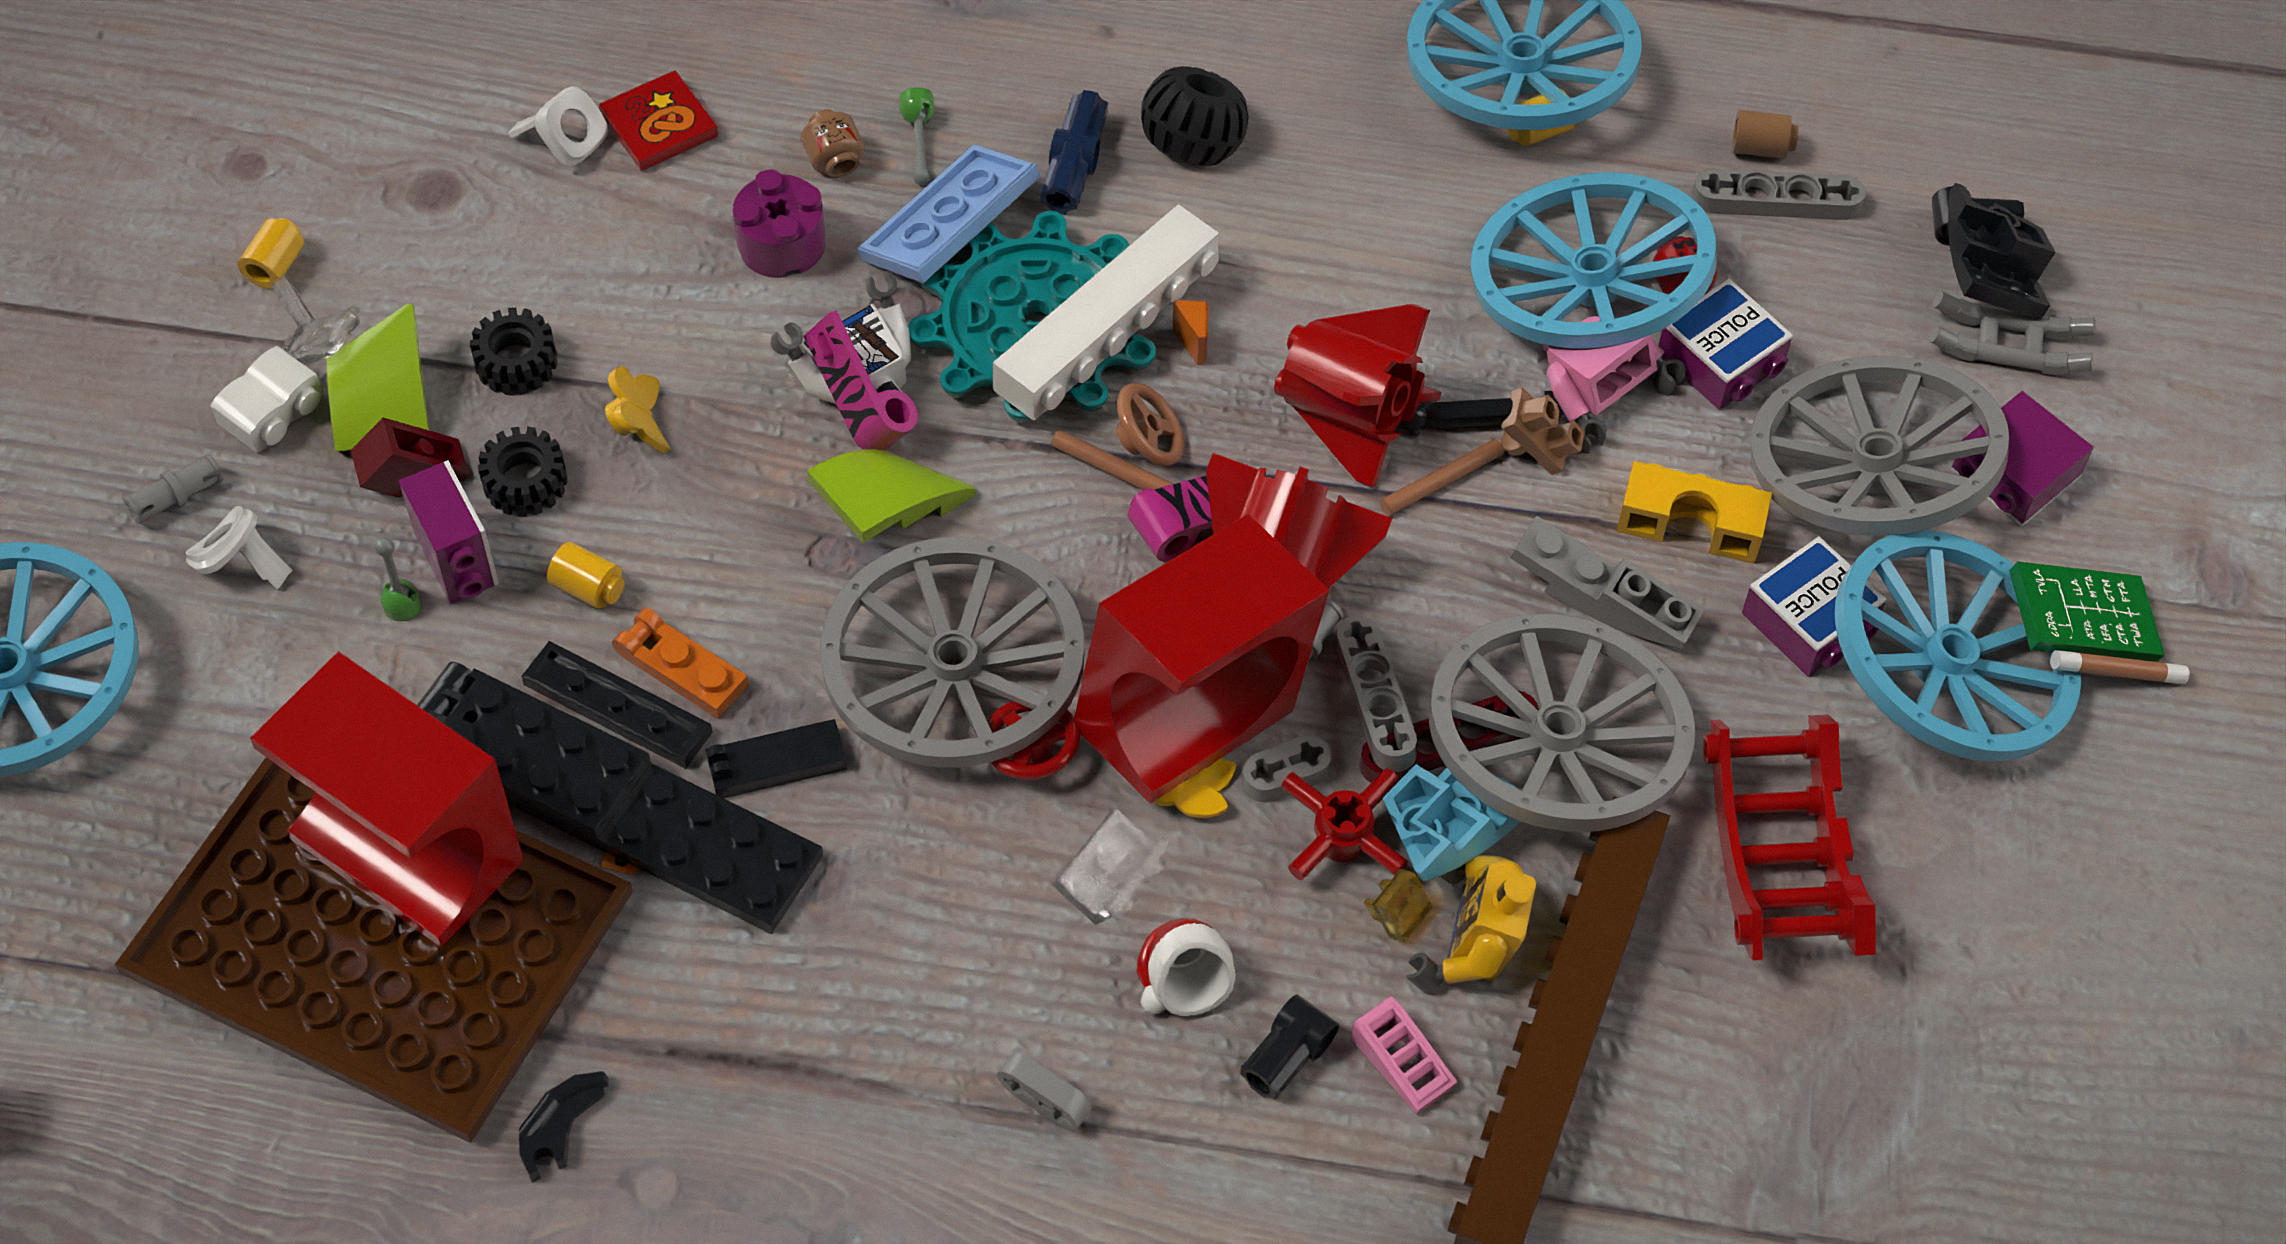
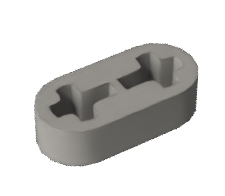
[1242,735,1332,802]
[997,1052,1093,1131]

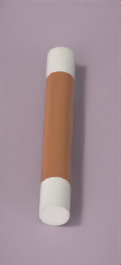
[2050,650,2190,684]

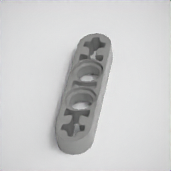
[1691,169,1866,220]
[1336,616,1417,772]

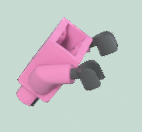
[1543,316,1686,454]

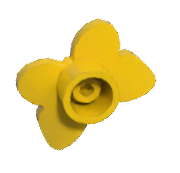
[605,365,671,454]

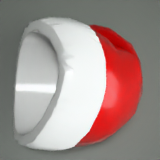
[1136,918,1236,1016]

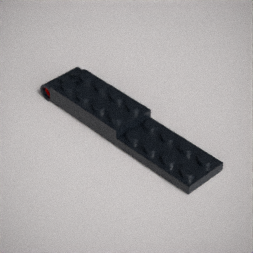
[417,661,823,934]

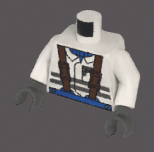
[770,271,911,404]

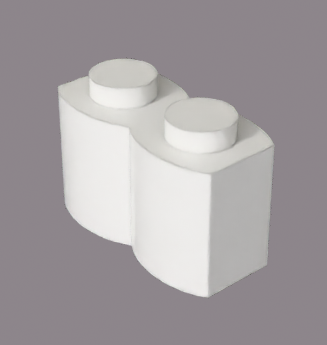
[210,346,323,453]

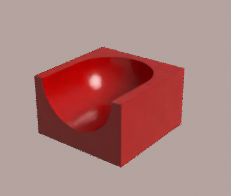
[1074,514,1330,804]

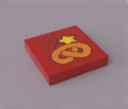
[598,70,718,171]

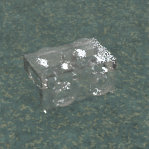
[1052,809,1171,925]

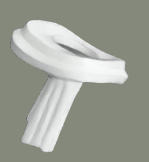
[508,86,609,166]
[185,506,293,589]

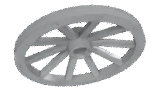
[1751,356,2009,536]
[820,537,1085,767]
[1428,613,1695,832]

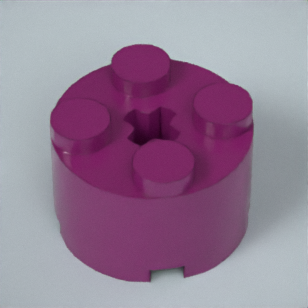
[732,169,826,278]

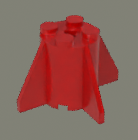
[1274,304,1442,487]
[1206,453,1393,589]

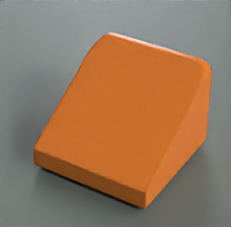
[1172,300,1209,365]

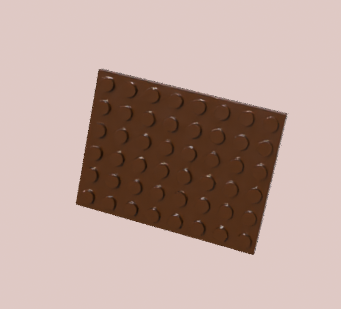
[115,757,633,1143]

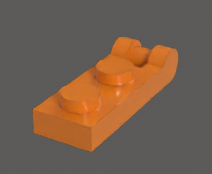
[612,607,749,719]

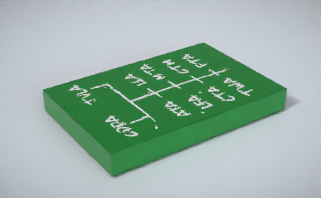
[2009,561,2165,662]

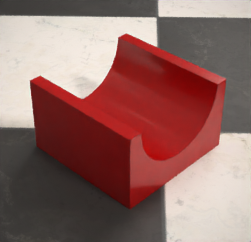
[250,651,524,948]

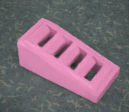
[1351,996,1457,1115]

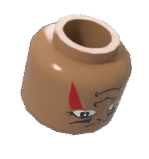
[800,109,865,178]

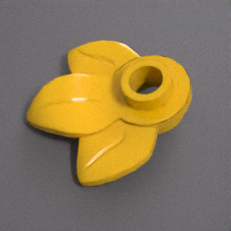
[1153,759,1236,818]

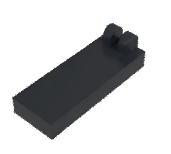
[705,719,847,798]

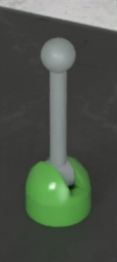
[899,87,935,185]
[375,537,422,621]

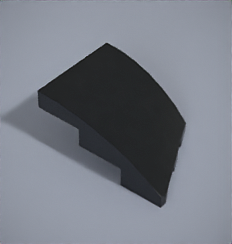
[1948,183,2056,320]

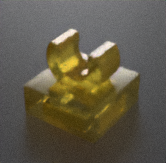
[1364,869,1433,943]

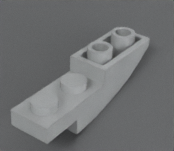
[1510,515,1705,648]

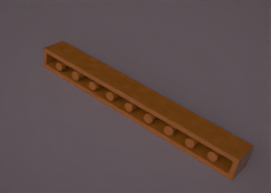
[1447,796,1671,1244]

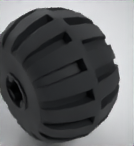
[1141,66,1249,166]

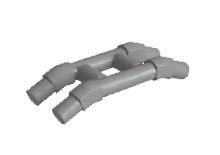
[1929,291,2096,375]

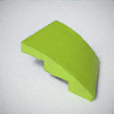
[326,303,430,452]
[807,449,976,543]

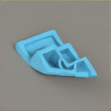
[1383,764,1521,881]

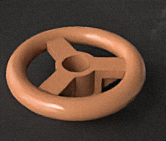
[1116,383,1185,466]

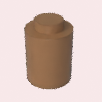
[1732,109,1799,159]

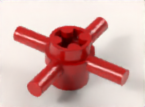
[1281,768,1408,880]

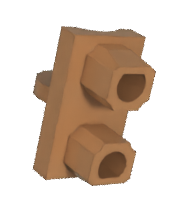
[1501,388,1584,475]

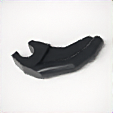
[519,1071,609,1183]

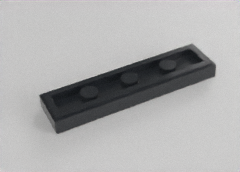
[521,641,713,769]

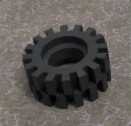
[470,307,558,395]
[478,426,568,517]

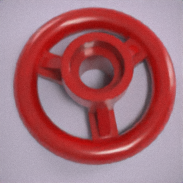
[987,701,1080,780]

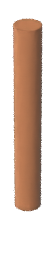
[1051,430,1173,490]
[1380,439,1504,516]

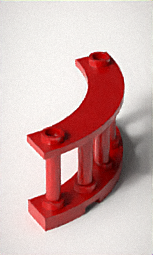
[1703,714,1876,961]

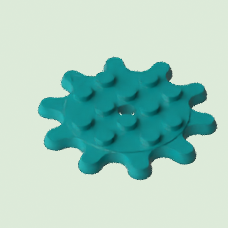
[907,211,1156,423]

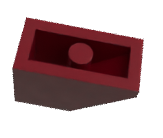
[350,417,469,498]

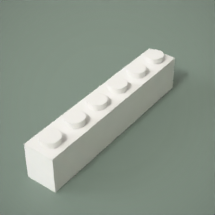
[993,204,1219,421]

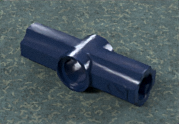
[1040,90,1108,215]

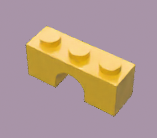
[1616,460,1772,564]

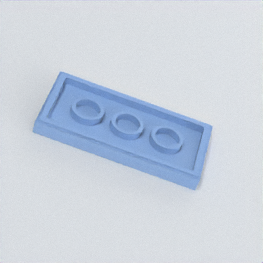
[857,144,1041,283]

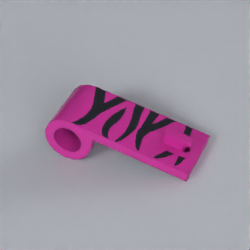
[803,310,918,451]
[1127,464,1248,562]

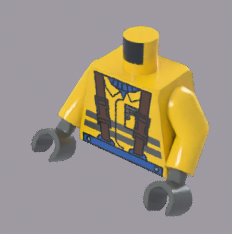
[1406,855,1536,993]

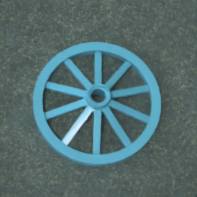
[1407,0,1642,130]
[1471,172,1717,349]
[1835,531,2081,762]
[0,542,139,777]

